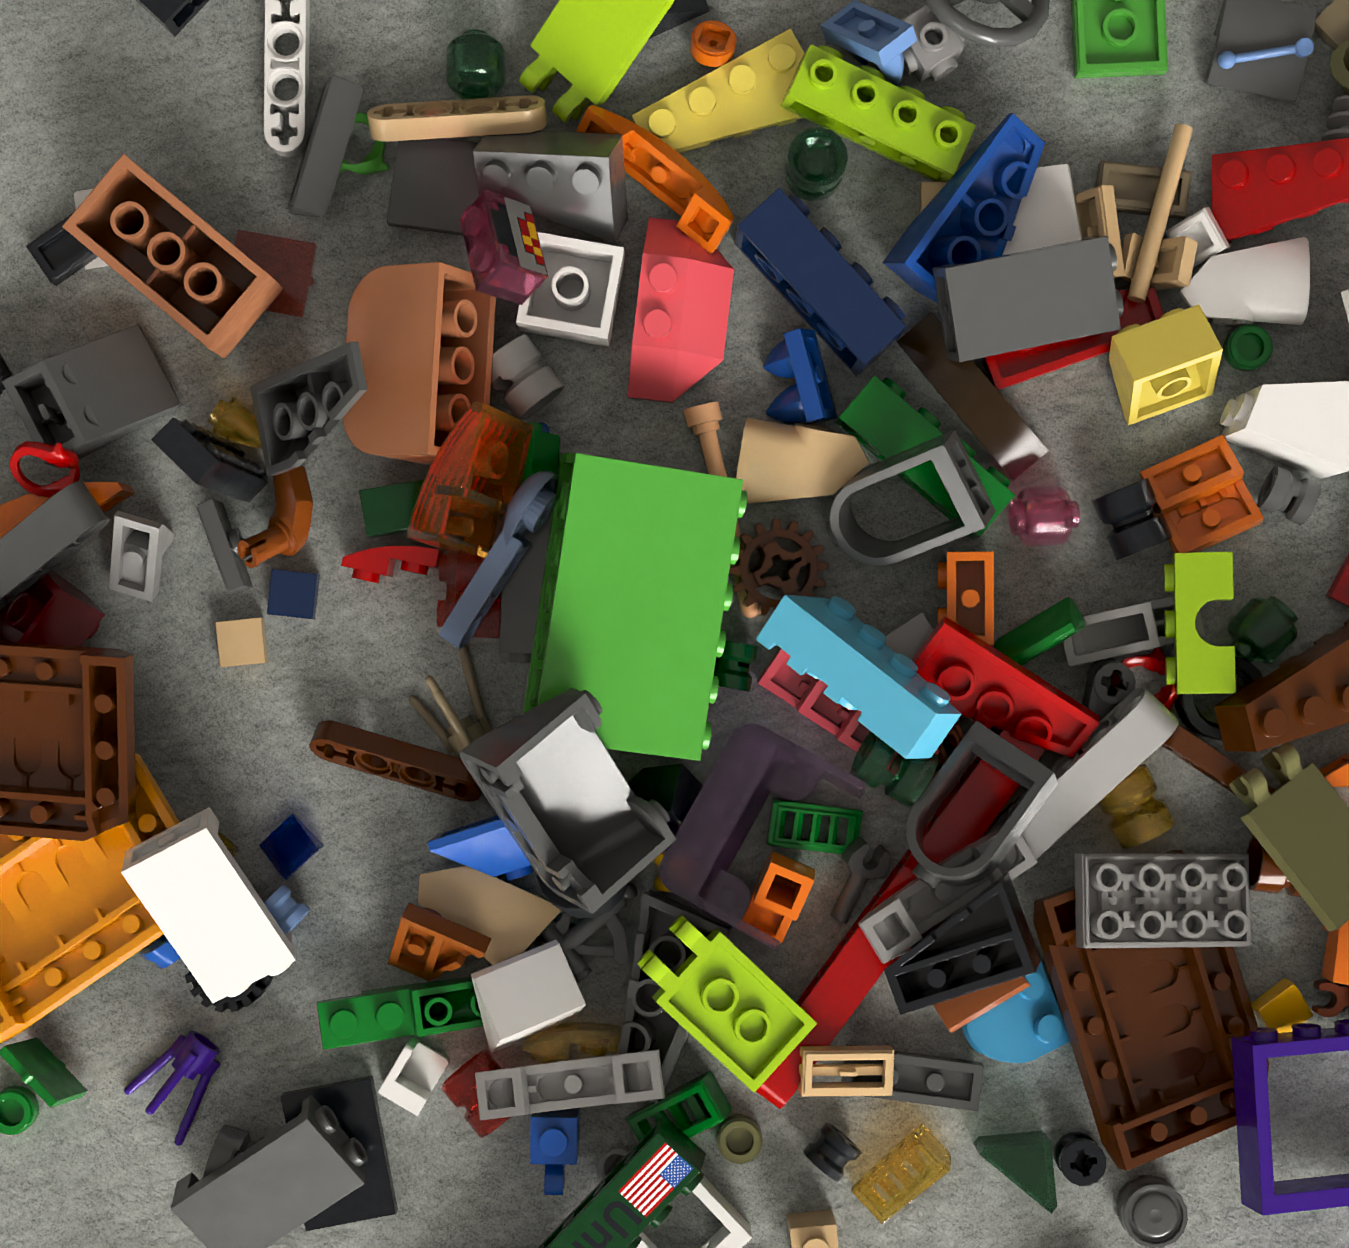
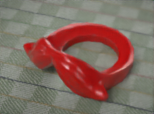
[9,441,80,498]
[1111,647,1178,711]

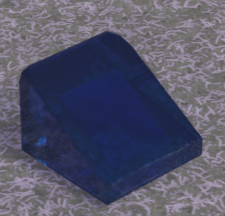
[259,813,324,880]

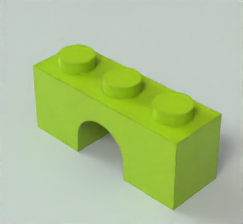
[1163,552,1236,694]

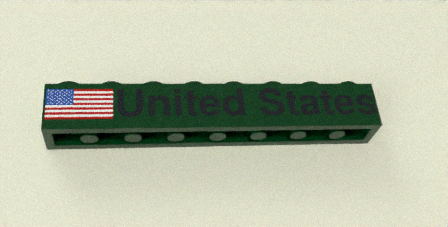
[538,1116,706,1248]

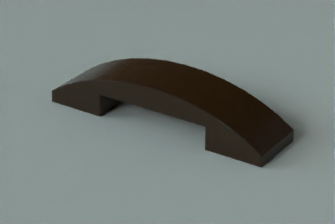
[897,312,1049,480]

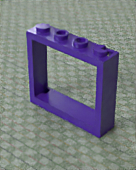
[1231,1019,1349,1216]

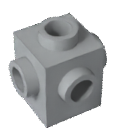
[902,5,965,83]

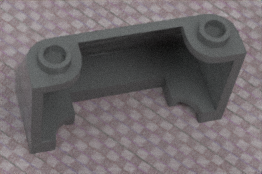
[459,688,677,914]

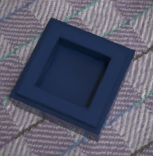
[267,569,320,620]

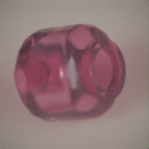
[1008,485,1080,547]

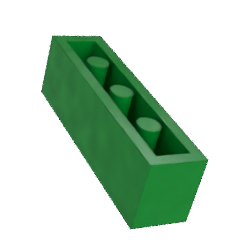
[835,375,1015,540]

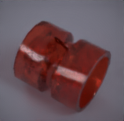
[439,1049,510,1138]

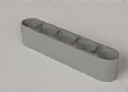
[982,687,1179,859]

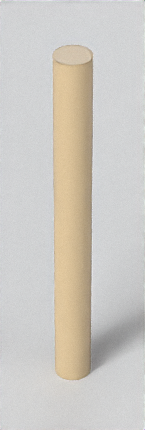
[1127,124,1193,303]

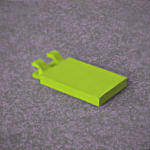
[519,0,675,123]
[636,915,817,1093]

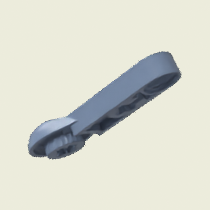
[439,471,558,650]

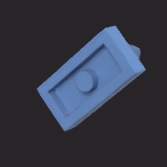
[821,0,917,86]

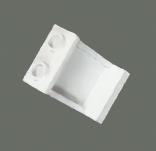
[121,807,297,1003]

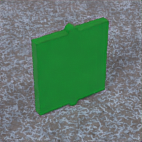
[0,1037,88,1108]

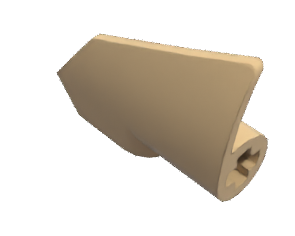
[736,417,869,504]
[418,865,561,965]

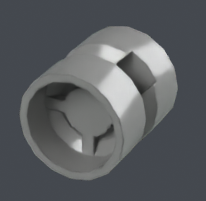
[491,334,565,422]

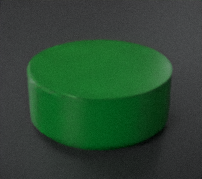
[1223,324,1273,372]
[0,1086,39,1135]

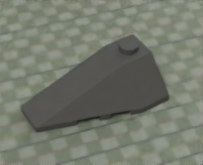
[250,341,368,476]

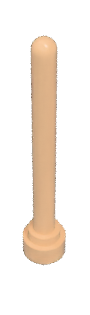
[683,402,759,618]

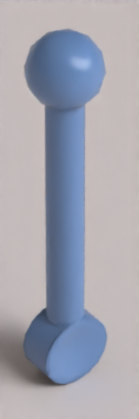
[1217,38,1314,69]

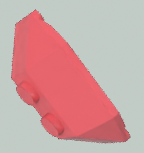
[627,217,734,403]

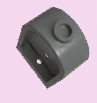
[826,429,996,566]
[906,720,1058,889]

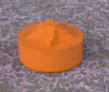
[690,20,737,67]

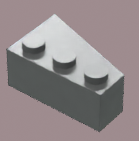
[473,131,628,244]

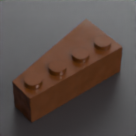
[1214,620,1349,752]

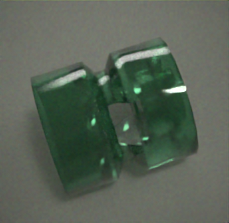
[784,127,848,201]
[850,731,938,807]

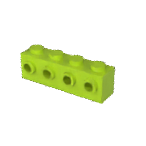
[780,44,976,182]

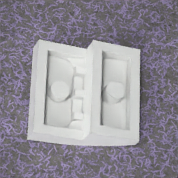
[1003,164,1083,255]

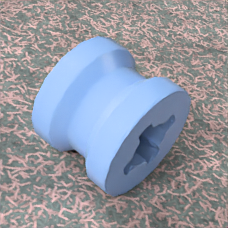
[264,884,311,934]

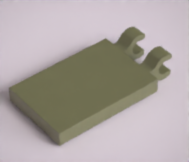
[1229,742,1349,932]

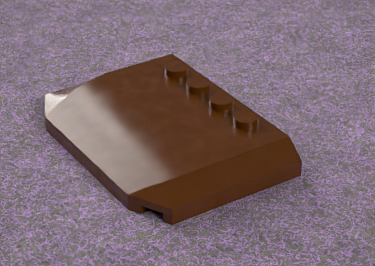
[0,641,136,841]
[1033,850,1269,1171]

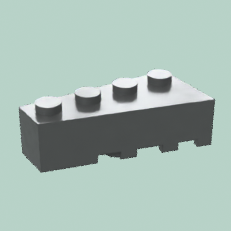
[618,890,733,1104]

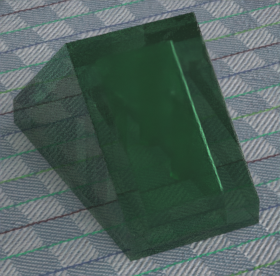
[973,1130,1057,1214]

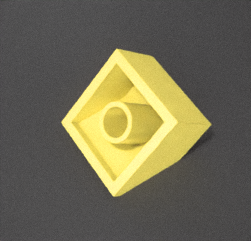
[1109,304,1223,426]

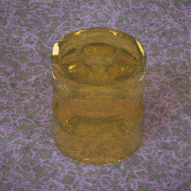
[1098,764,1176,849]

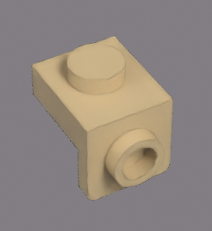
[1120,233,1198,290]

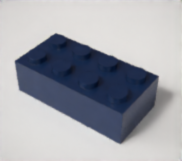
[735,188,907,377]

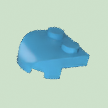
[962,962,1070,1063]

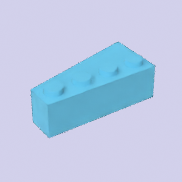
[756,595,961,759]

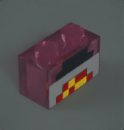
[460,190,548,305]

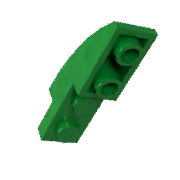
[316,977,483,1050]

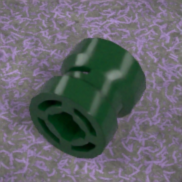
[714,641,758,692]

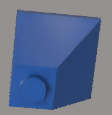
[427,815,533,881]

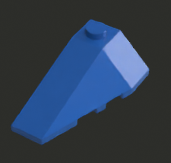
[882,113,1045,303]

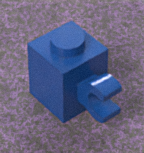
[530,1108,580,1195]

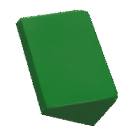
[994,597,1087,666]

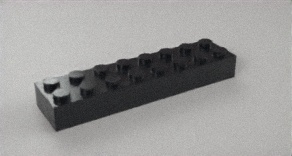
[151,417,269,503]

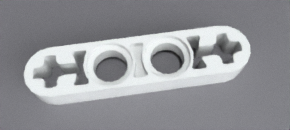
[264,0,310,157]

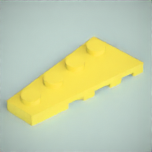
[631,28,804,153]

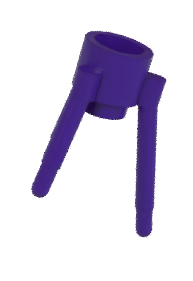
[124,1030,221,1146]

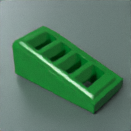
[766,798,863,854]
[626,1071,732,1141]

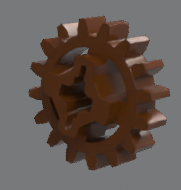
[729,519,829,616]

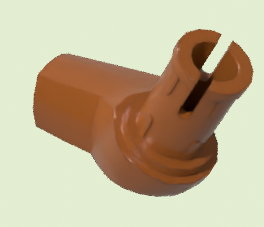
[237,466,313,568]

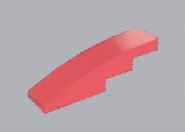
[757,647,940,788]

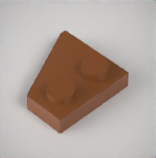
[387,903,492,981]

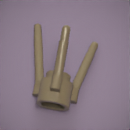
[409,645,493,758]

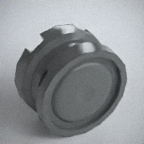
[1116,1175,1188,1248]

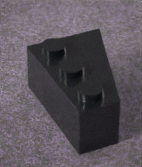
[884,872,1041,1015]

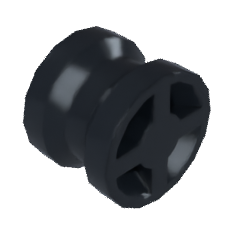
[803,1122,862,1182]
[1054,1132,1106,1186]

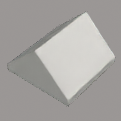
[471,940,586,1053]

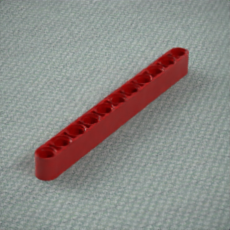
[756,728,1046,1109]

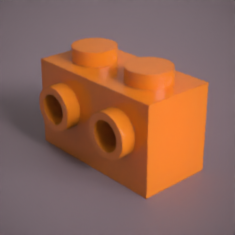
[938,551,994,645]

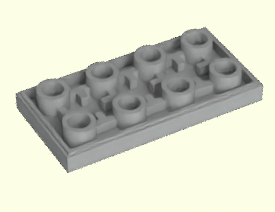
[1075,853,1251,948]

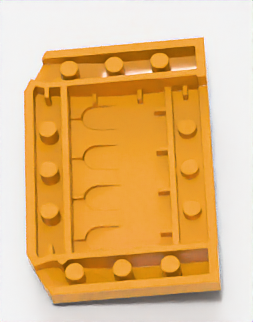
[0,753,180,1043]

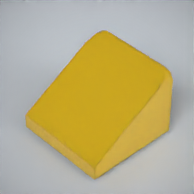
[1251,978,1314,1033]

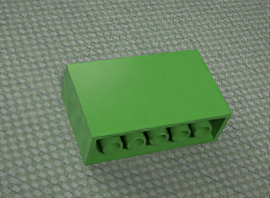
[522,453,747,761]

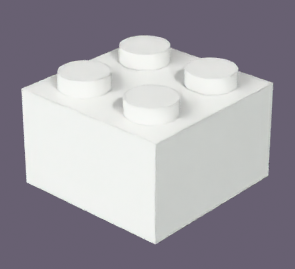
[516,232,625,347]

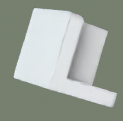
[378,1036,449,1116]

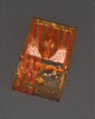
[406,402,533,559]

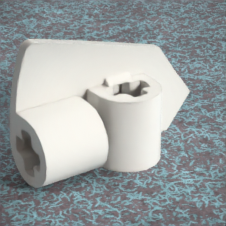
[1179,237,1310,326]

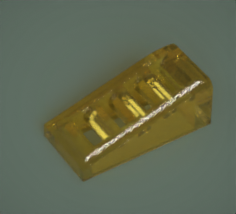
[851,1124,951,1224]

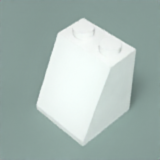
[1220,381,1349,479]

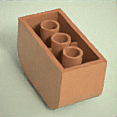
[62,153,284,359]
[342,262,497,466]

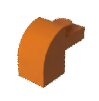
[738,851,815,948]

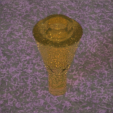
[207,396,262,449]

